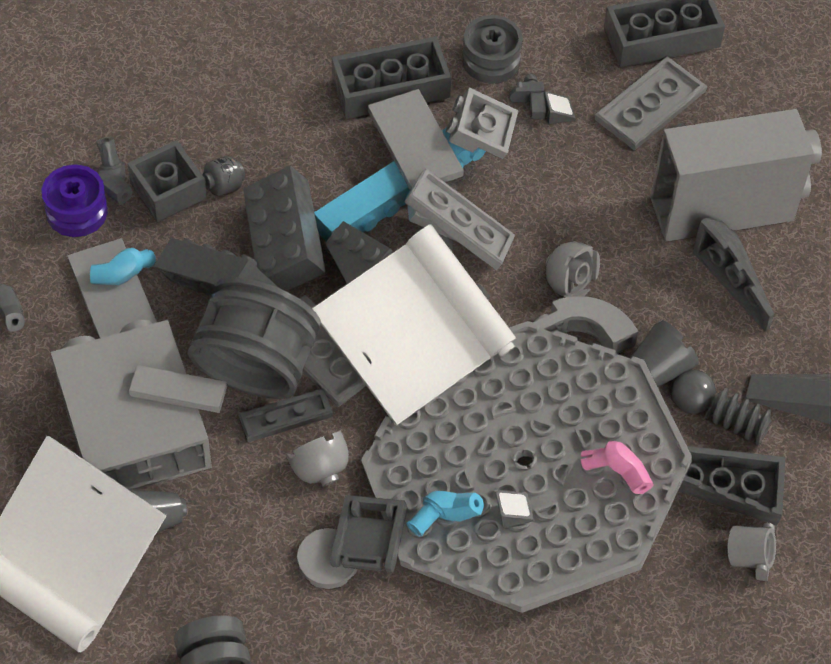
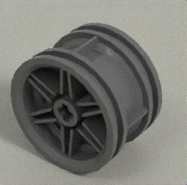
[187,277,321,399]

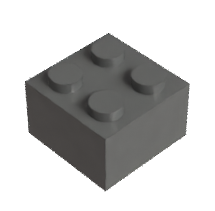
[127,140,207,222]

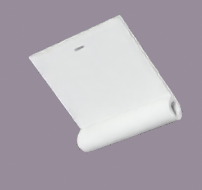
[312,224,516,426]
[0,436,166,652]

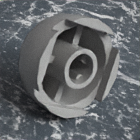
[546,241,600,298]
[286,431,349,487]

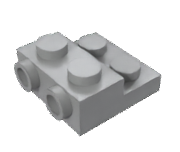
[446,87,518,159]

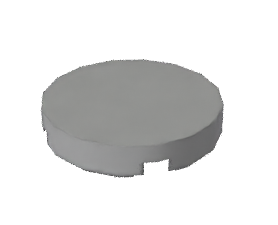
[297,528,358,589]

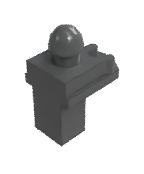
[510,73,546,119]

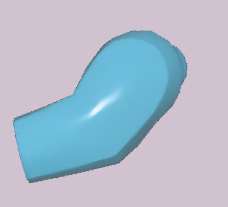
[90,248,156,285]
[406,491,484,537]

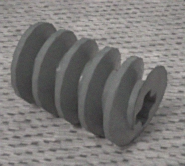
[705,387,772,446]

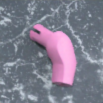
[580,441,653,494]

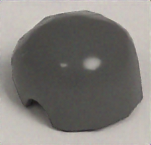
[671,369,716,414]

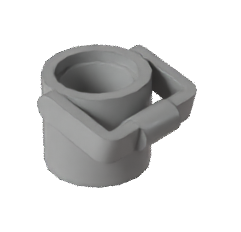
[728,523,776,581]

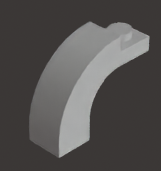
[533,296,639,354]

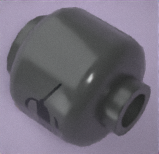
[202,156,245,196]

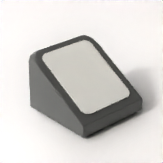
[544,92,576,124]
[495,491,534,528]

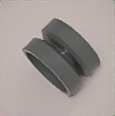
[462,15,523,84]
[173,615,251,664]

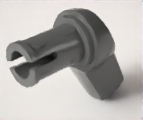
[96,137,132,204]
[0,284,25,332]

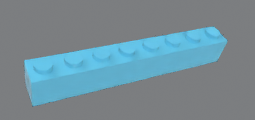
[314,127,486,241]

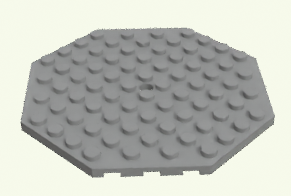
[361,321,692,613]

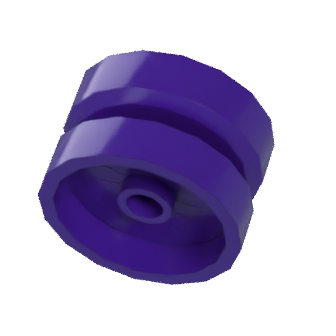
[41,164,108,237]

